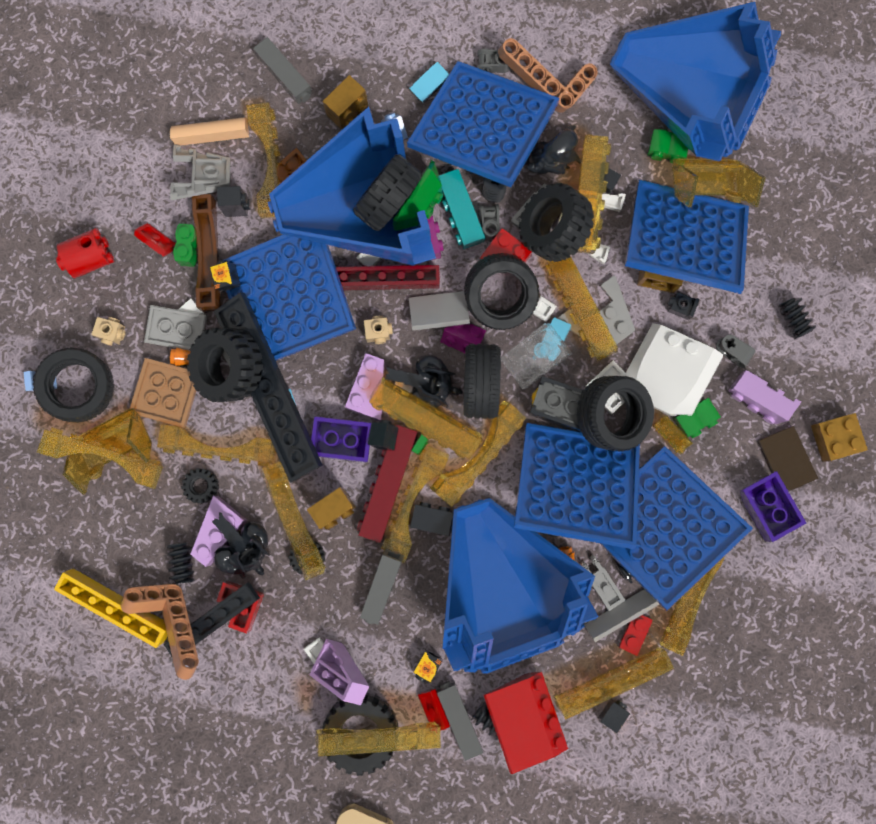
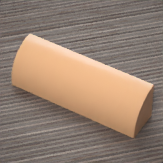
[170,117,249,146]

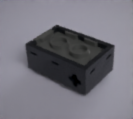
[528,376,583,432]

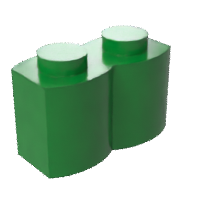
[647,129,688,164]
[173,224,198,267]
[673,397,721,439]

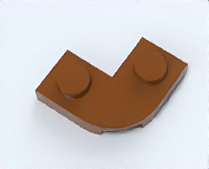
[277,148,307,184]

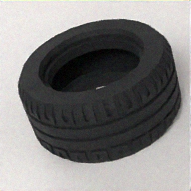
[464,253,540,330]
[463,344,501,419]
[33,347,114,423]
[577,376,654,451]

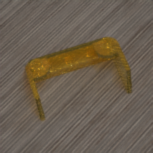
[672,159,766,207]
[62,408,152,495]

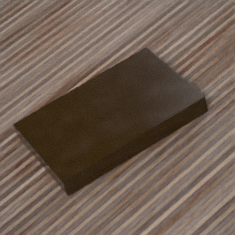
[757,426,819,492]

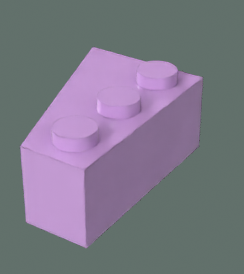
[345,353,385,421]
[728,370,801,424]
[191,496,247,567]
[310,639,369,705]

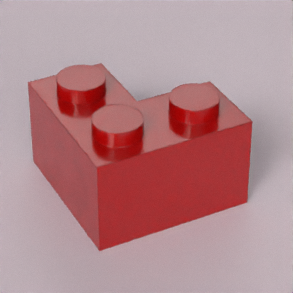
[479,228,532,263]
[216,581,264,634]

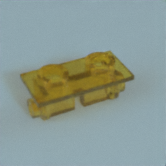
[653,415,693,455]

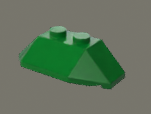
[393,160,443,231]

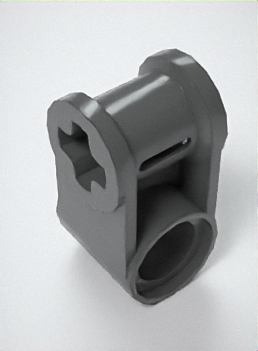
[476,49,511,73]
[480,204,500,242]
[716,335,756,368]

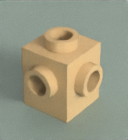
[364,316,393,344]
[91,317,125,346]

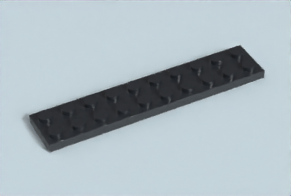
[214,292,323,483]

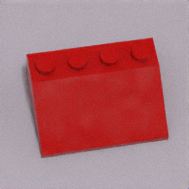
[484,672,568,774]

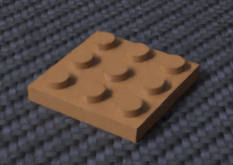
[128,358,196,428]

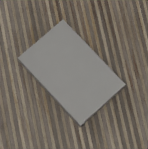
[409,291,470,331]
[144,305,208,350]

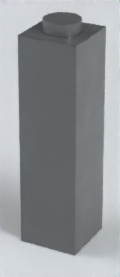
[253,37,312,104]
[360,549,404,625]
[437,681,483,761]

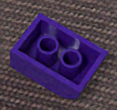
[311,417,372,462]
[740,471,807,542]

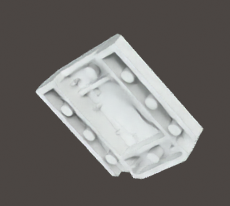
[625,323,723,416]

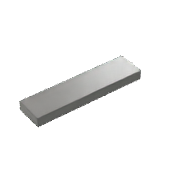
[584,589,659,642]

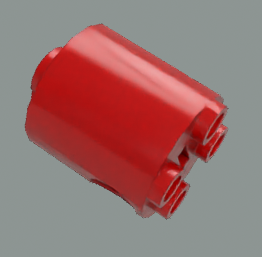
[55,228,115,279]

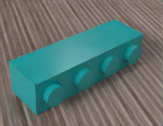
[439,169,485,250]

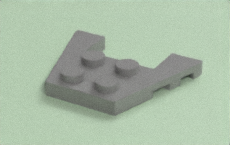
[170,145,231,200]
[557,276,635,354]

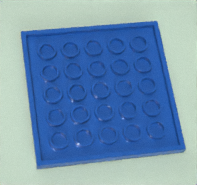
[407,61,559,187]
[625,180,749,294]
[222,234,356,361]
[514,423,640,549]
[600,446,753,611]

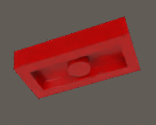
[134,223,176,257]
[618,615,653,656]
[418,689,450,732]

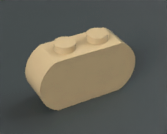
[336,803,394,824]

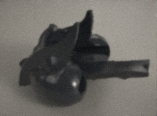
[527,125,581,175]
[385,354,463,413]
[212,512,270,579]

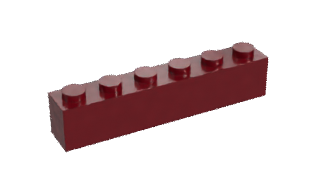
[336,265,440,291]
[357,424,418,543]

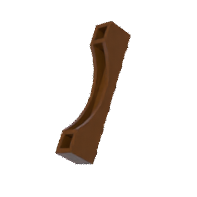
[192,194,221,312]

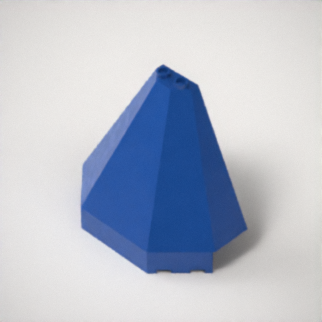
[610,1,781,161]
[268,107,436,266]
[442,498,599,674]

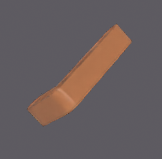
[498,38,598,113]
[120,584,199,680]

